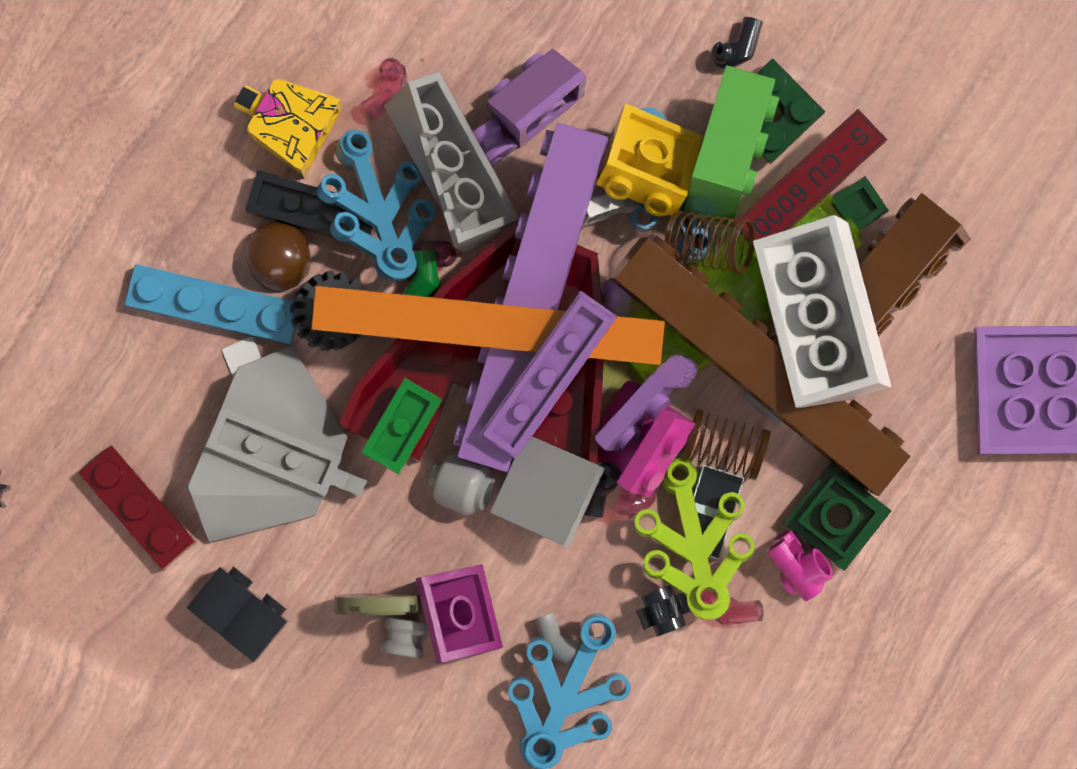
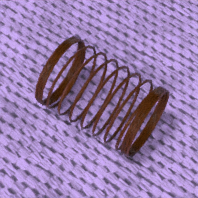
[664,211,755,274]
[683,409,771,481]

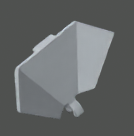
[188,346,367,543]

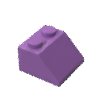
[487,48,586,148]

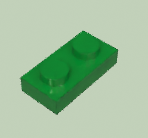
[361,378,442,475]

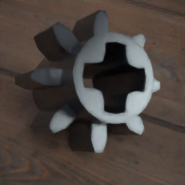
[636,585,690,637]

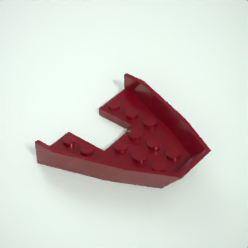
[339,220,604,483]

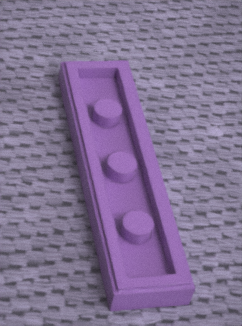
[479,291,617,459]

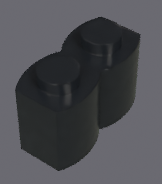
[187,566,289,662]

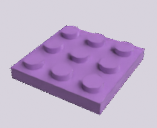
[973,326,1077,455]

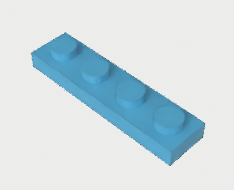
[125,264,296,346]

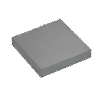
[490,437,604,548]

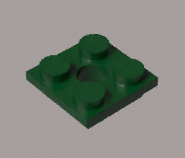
[756,58,826,165]
[783,463,892,571]

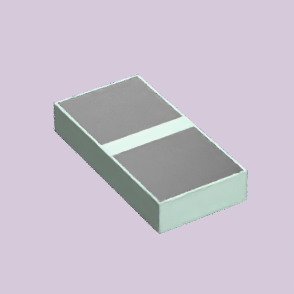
[681,465,744,560]

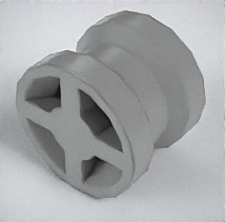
[380,617,427,658]

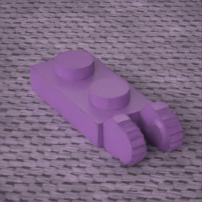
[595,355,698,451]

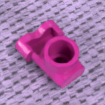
[766,529,833,601]

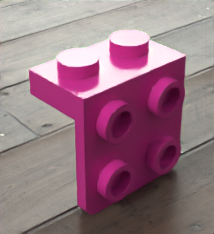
[597,381,695,497]

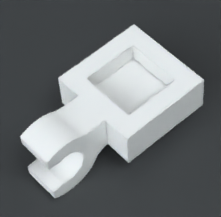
[583,189,640,227]

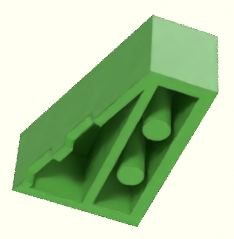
[684,65,780,227]

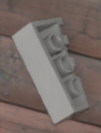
[384,72,520,252]

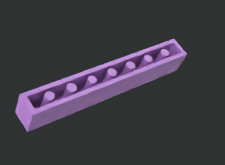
[453,122,608,472]

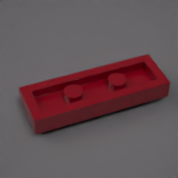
[78,445,196,570]

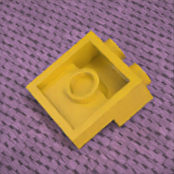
[596,103,703,216]

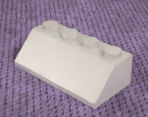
[753,215,892,408]

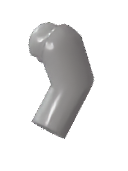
[534,613,582,666]

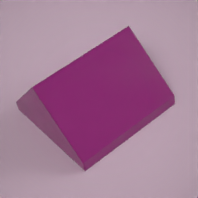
[416,564,503,664]

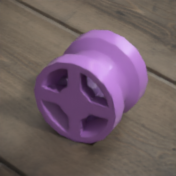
[473,118,517,167]

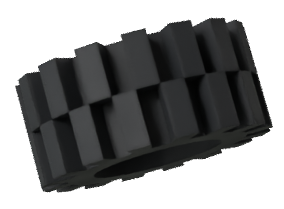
[290,271,367,351]

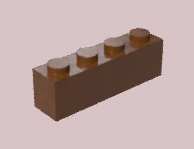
[860,193,971,337]

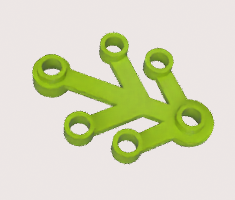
[634,458,755,621]

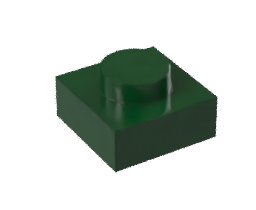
[828,176,889,236]

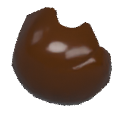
[246,222,310,292]

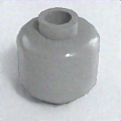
[428,453,495,515]

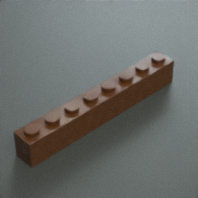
[608,236,911,496]

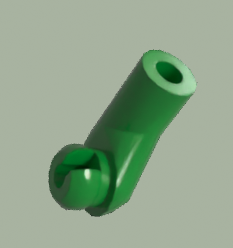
[403,249,439,298]

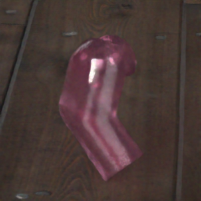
[361,58,407,120]
[615,483,661,520]

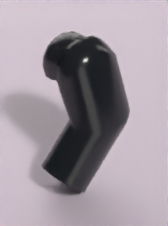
[711,17,763,69]
[584,462,621,518]

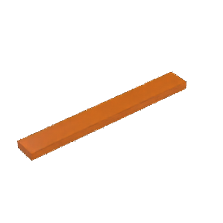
[312,286,665,365]

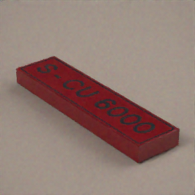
[733,109,888,243]

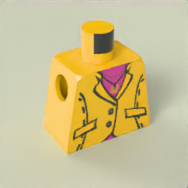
[234,78,343,178]

